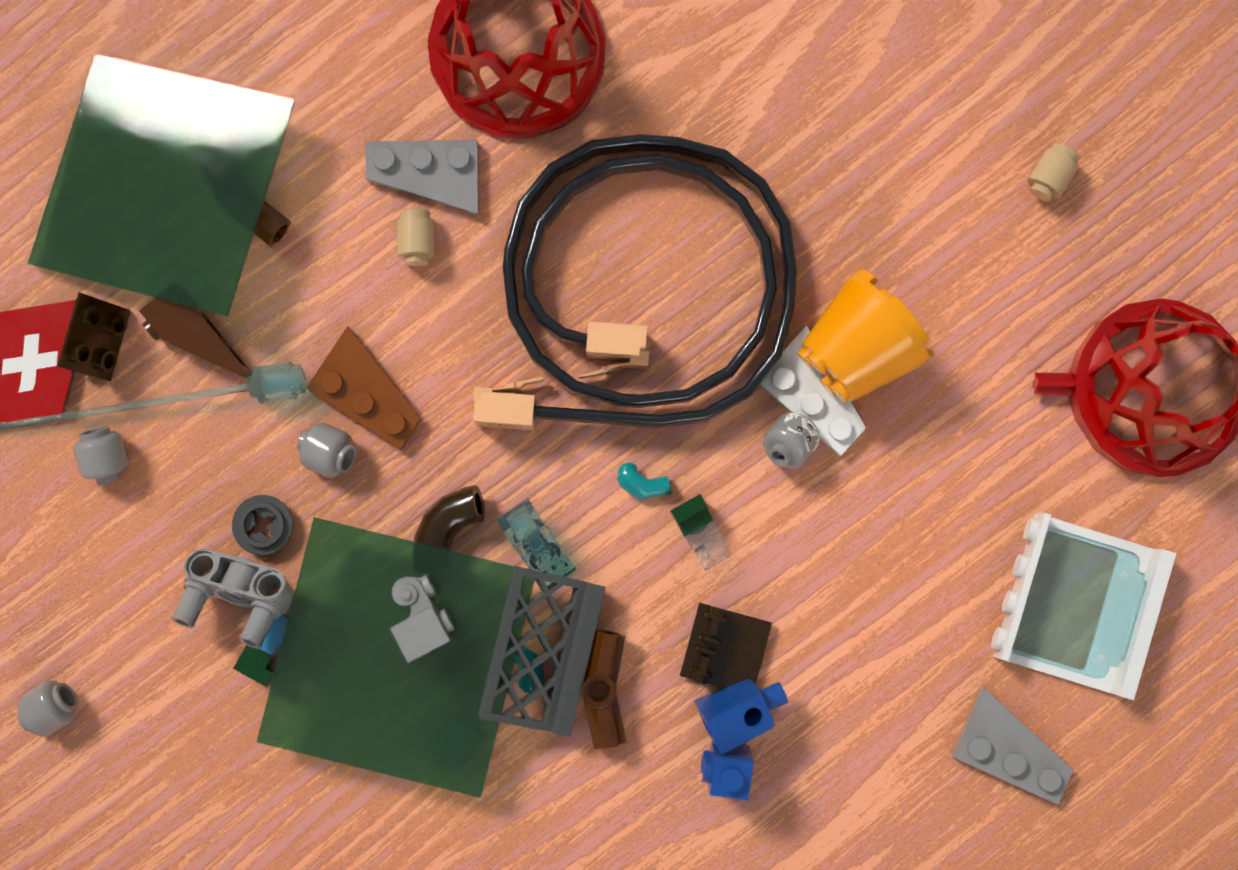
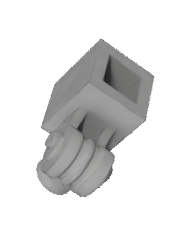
[390,574,455,663]

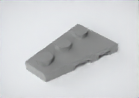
[366,140,479,216]
[951,687,1073,805]

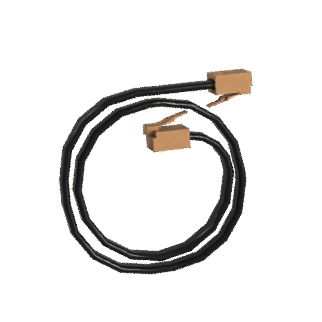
[473,134,797,431]

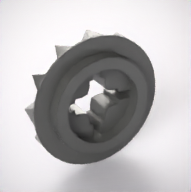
[232,495,294,555]

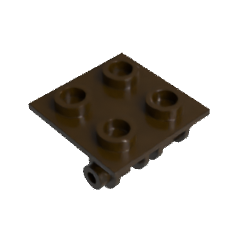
[57,292,131,382]
[680,603,772,688]

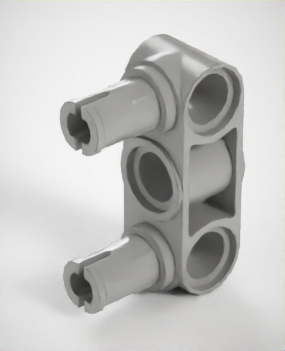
[171,549,297,649]

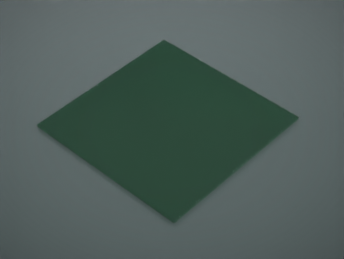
[27,54,295,317]
[257,517,535,798]

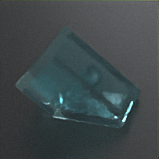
[497,499,577,587]

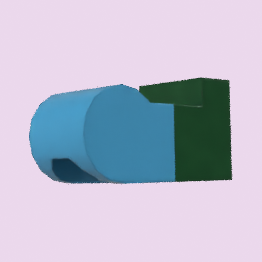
[233,613,296,687]

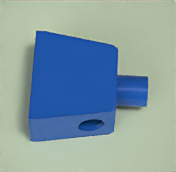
[694,679,789,755]

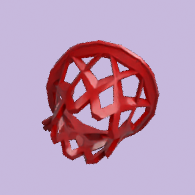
[427,0,606,139]
[1033,298,1238,478]

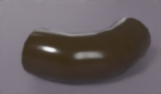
[413,485,485,573]

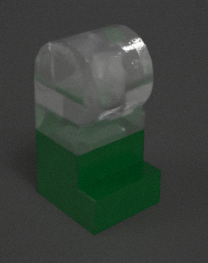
[670,494,731,571]

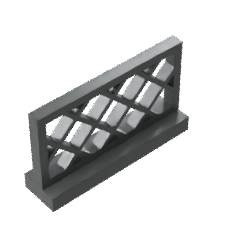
[478,566,606,737]

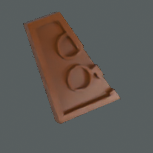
[306,326,422,450]

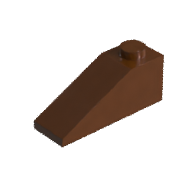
[139,282,253,378]

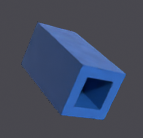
[701,740,754,801]

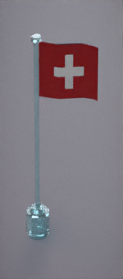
[0,300,306,431]

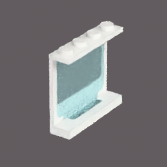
[991,513,1176,700]

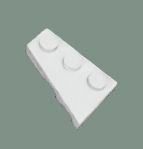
[759,325,866,456]

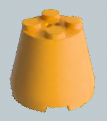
[797,269,935,403]

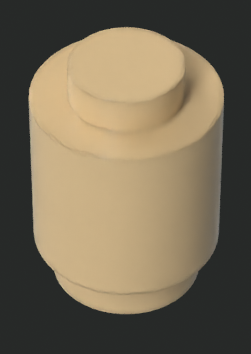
[1027,143,1080,201]
[397,209,435,266]

